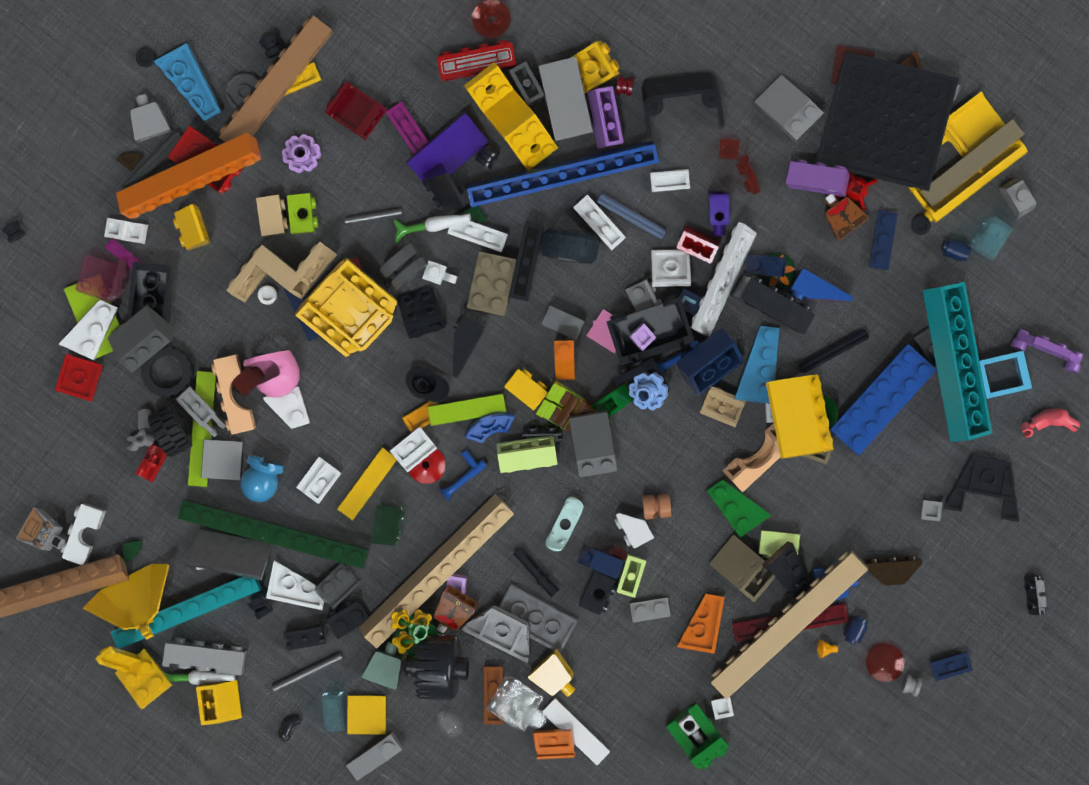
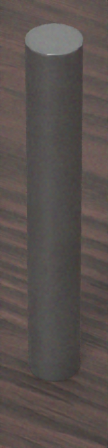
[344,208,402,225]

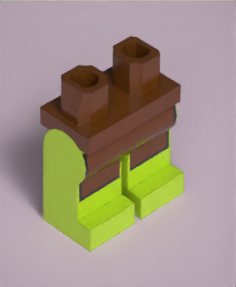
[536,380,595,433]

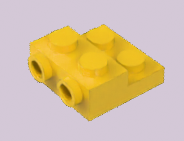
[570,41,620,94]

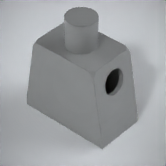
[130,94,173,143]
[999,178,1037,219]

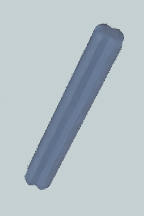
[597,194,666,239]

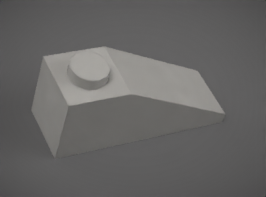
[346,732,403,781]

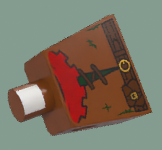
[824,195,869,241]
[434,585,479,633]

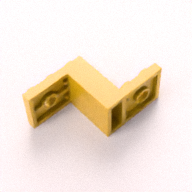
[464,62,558,170]

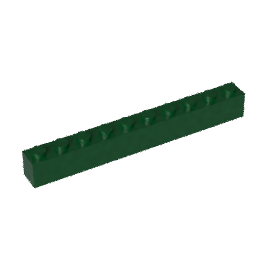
[177,499,370,569]

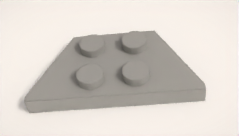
[462,605,530,663]

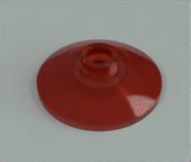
[472,0,511,38]

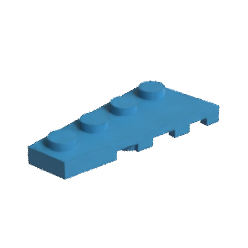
[154,43,222,121]
[734,326,779,404]

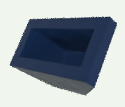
[577,545,624,579]

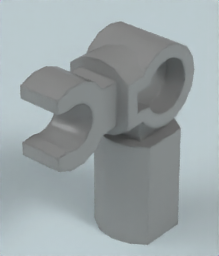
[127,409,155,452]

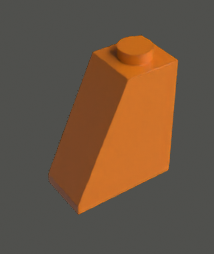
[554,340,575,380]

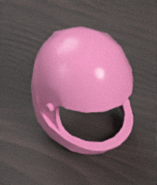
[243,350,300,398]

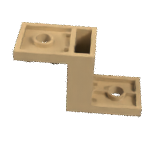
[226,242,337,303]

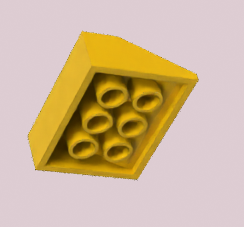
[766,375,834,459]

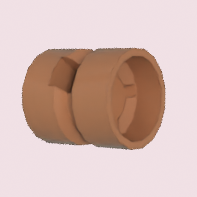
[642,493,671,520]

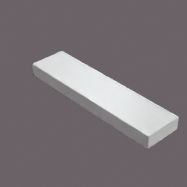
[542,698,610,765]

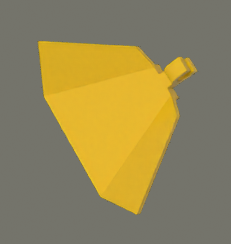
[83,564,169,640]

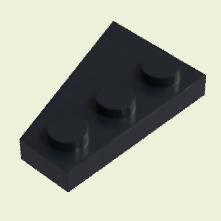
[762,541,810,597]

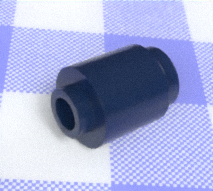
[941,238,971,262]
[843,615,868,645]

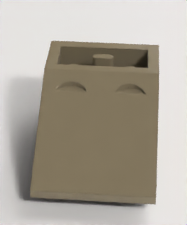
[709,534,775,602]

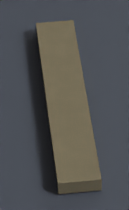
[920,119,1024,206]

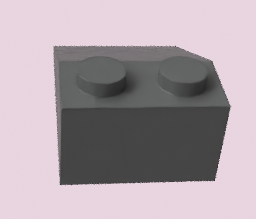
[569,410,617,478]

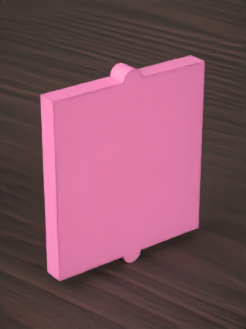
[586,309,616,354]

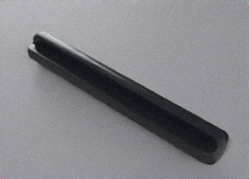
[799,330,869,373]

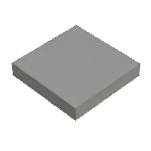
[201,439,243,480]

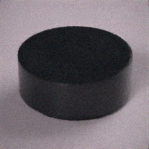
[136,48,156,68]
[911,216,931,235]

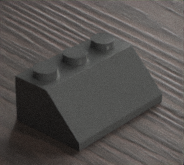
[108,304,175,373]

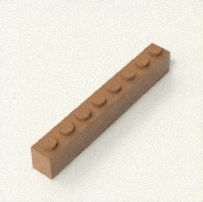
[219,16,334,142]
[0,554,129,618]

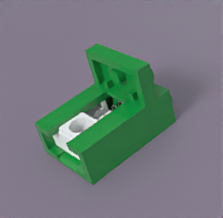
[665,702,729,770]

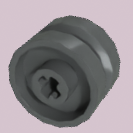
[379,243,428,291]

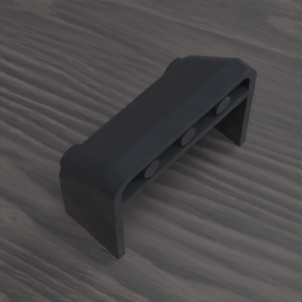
[641,73,725,139]

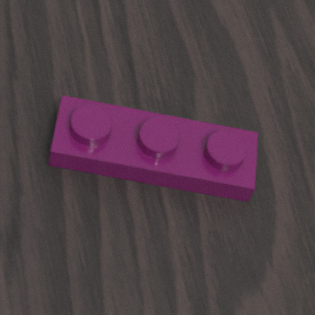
[386,102,429,154]

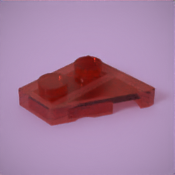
[736,154,761,196]

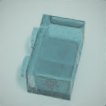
[971,216,1014,262]

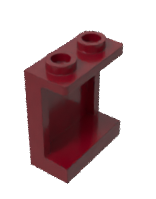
[325,81,387,141]

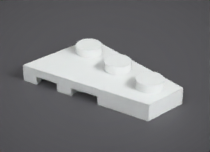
[266,560,324,610]

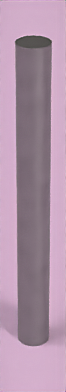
[272,652,343,692]

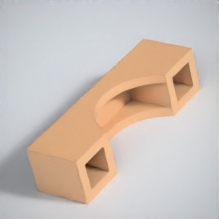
[211,354,256,434]
[722,423,781,492]

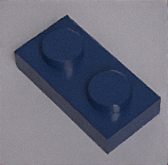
[746,254,786,277]
[929,651,973,681]

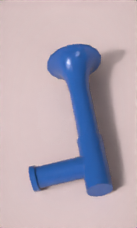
[656,341,702,373]
[438,450,487,503]

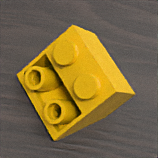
[196,680,242,725]

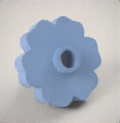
[629,371,668,410]

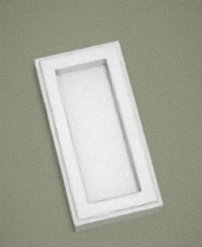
[650,169,690,192]

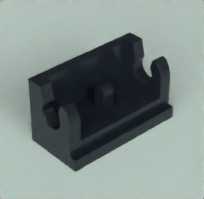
[283,625,326,651]

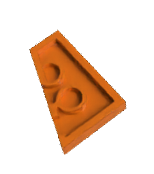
[677,593,725,654]

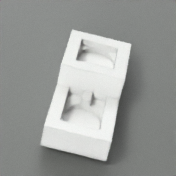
[104,218,148,244]

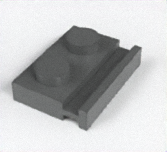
[314,563,360,610]

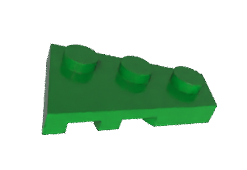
[707,480,771,538]

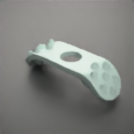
[545,497,584,551]

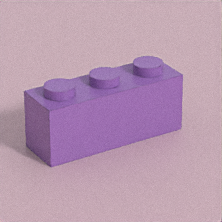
[587,86,624,149]
[786,160,850,197]

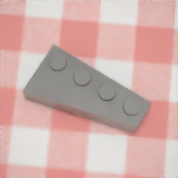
[162,637,247,675]

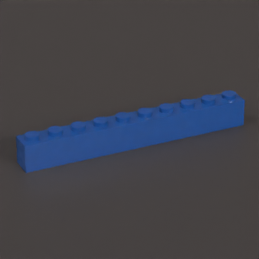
[467,140,659,207]

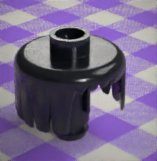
[401,634,469,701]

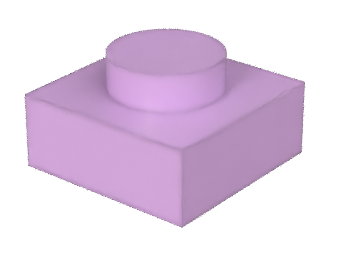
[629,323,656,351]
[446,574,468,594]

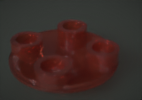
[866,644,905,682]

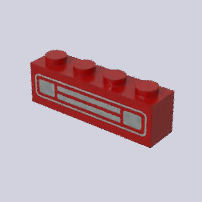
[437,40,517,82]

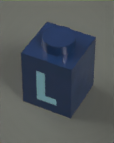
[679,289,702,316]

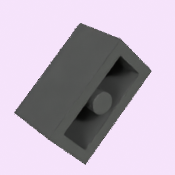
[509,61,545,106]

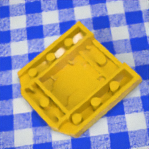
[295,258,397,357]

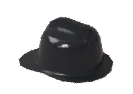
[406,367,450,402]

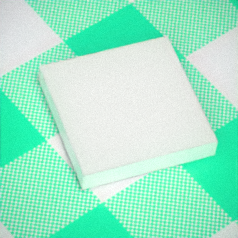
[651,249,691,287]

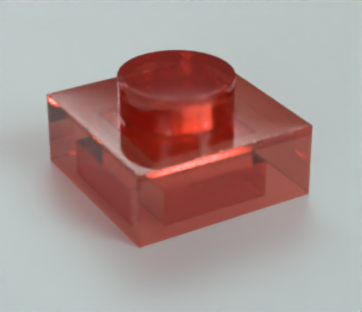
[719,139,740,160]

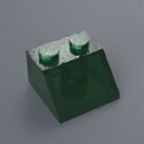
[371,503,405,546]

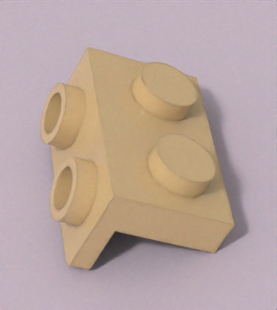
[700,387,746,427]

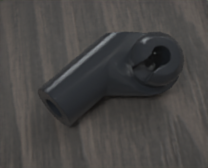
[278,715,301,741]

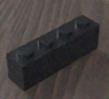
[509,222,544,302]

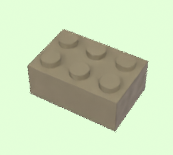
[467,252,517,317]

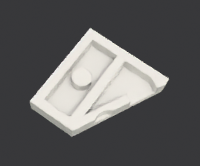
[263,387,310,429]

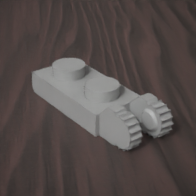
[176,386,226,437]

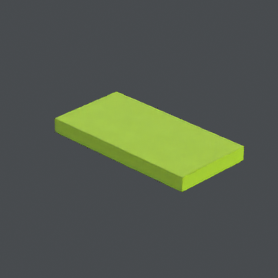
[64,275,121,359]

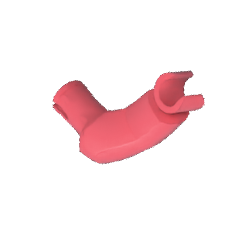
[1021,408,1080,438]

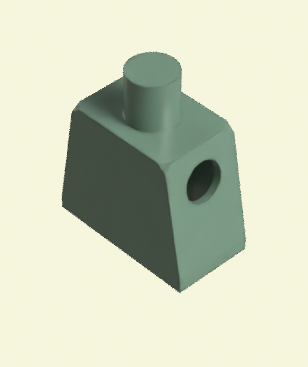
[362,641,403,690]

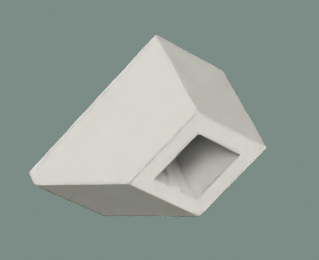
[614,512,654,549]

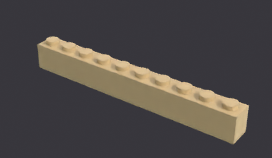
[359,494,514,648]
[711,551,868,700]

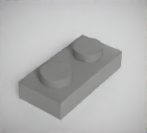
[630,597,671,623]

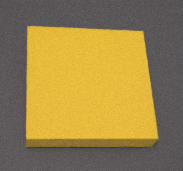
[347,695,386,735]

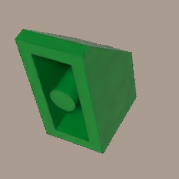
[592,384,634,418]

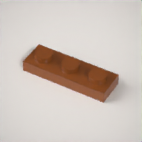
[484,666,503,724]

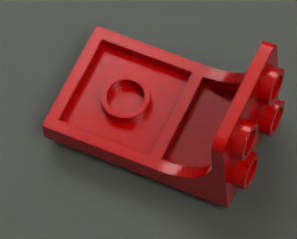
[168,126,243,194]

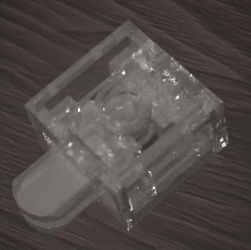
[486,676,546,732]

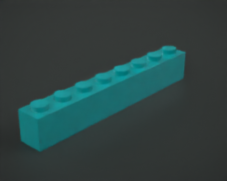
[111,577,262,649]

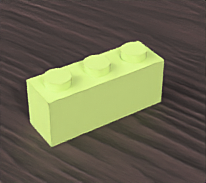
[496,436,558,473]

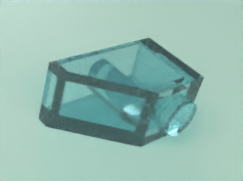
[322,692,345,732]

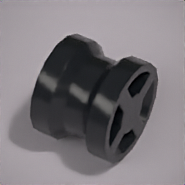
[475,147,499,170]
[2,221,26,243]

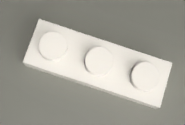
[573,195,626,251]
[447,221,508,253]

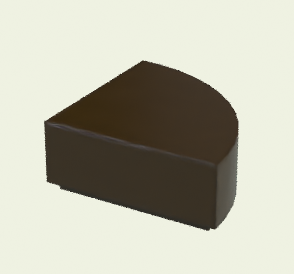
[116,152,143,172]

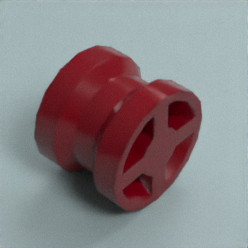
[616,75,634,97]

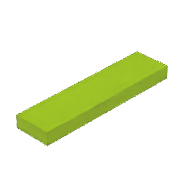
[427,394,506,426]

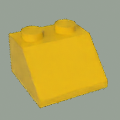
[173,204,211,250]

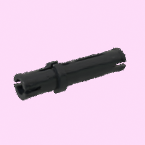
[513,547,560,597]

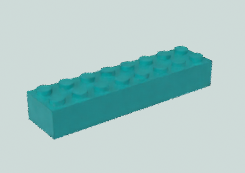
[923,282,993,442]

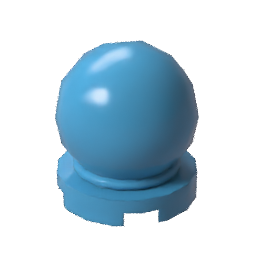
[240,455,285,502]

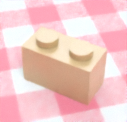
[256,195,289,237]

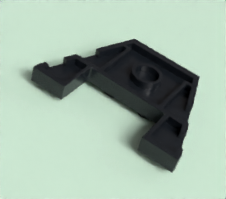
[944,455,1019,522]

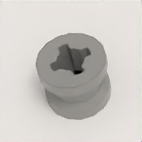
[902,674,922,697]

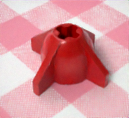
[835,172,878,210]

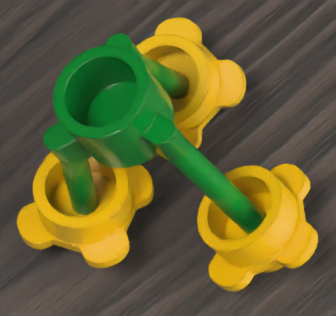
[391,609,432,654]

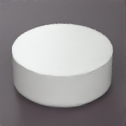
[258,285,278,305]

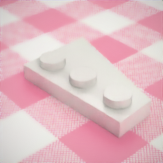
[59,300,118,360]

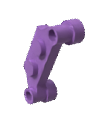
[1010,329,1083,374]

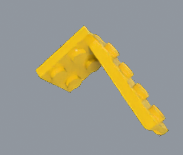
[95,646,172,709]

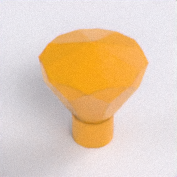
[817,640,838,658]

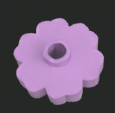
[282,134,321,173]

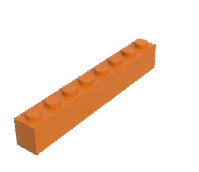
[116,133,261,219]

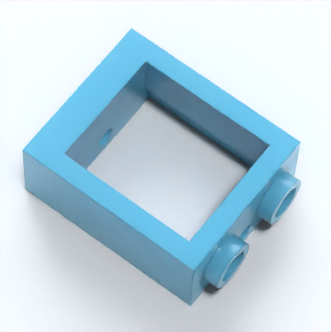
[979,351,1032,399]

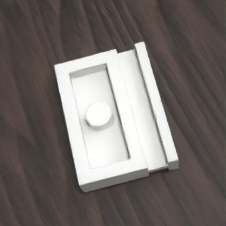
[390,427,437,472]
[296,457,342,504]

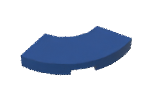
[464,412,515,444]

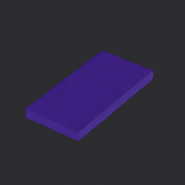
[406,112,489,182]

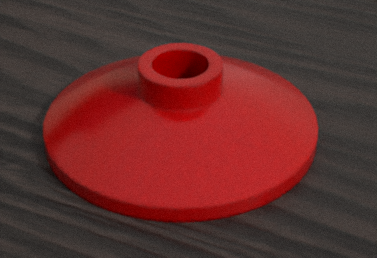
[409,449,446,484]

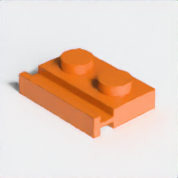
[533,729,576,759]

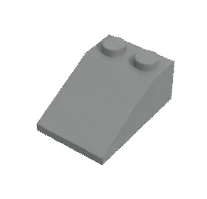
[754,75,823,143]

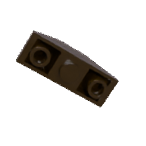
[864,556,922,586]

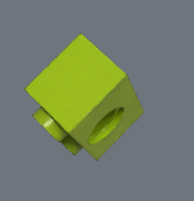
[287,193,318,235]

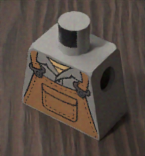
[16,507,65,551]

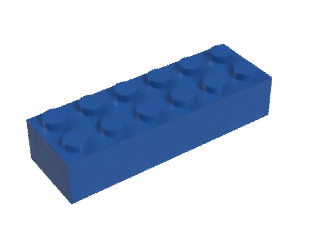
[830,344,937,456]

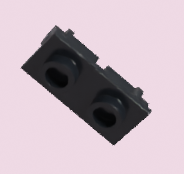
[523,424,562,444]
[1024,575,1048,615]

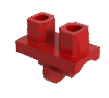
[135,444,167,483]

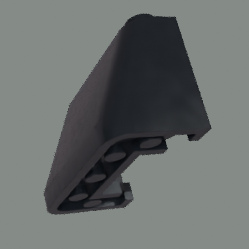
[606,295,696,366]

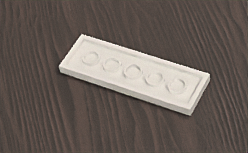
[691,222,757,337]

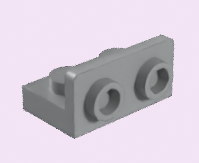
[626,279,662,312]

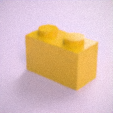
[504,369,548,411]

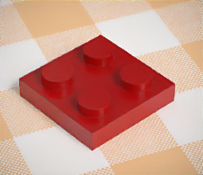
[55,354,104,402]

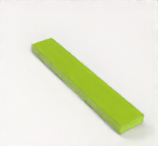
[188,371,217,487]

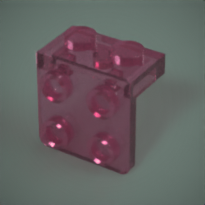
[76,255,128,302]

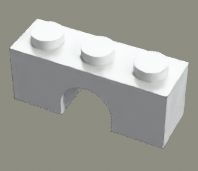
[61,503,106,565]

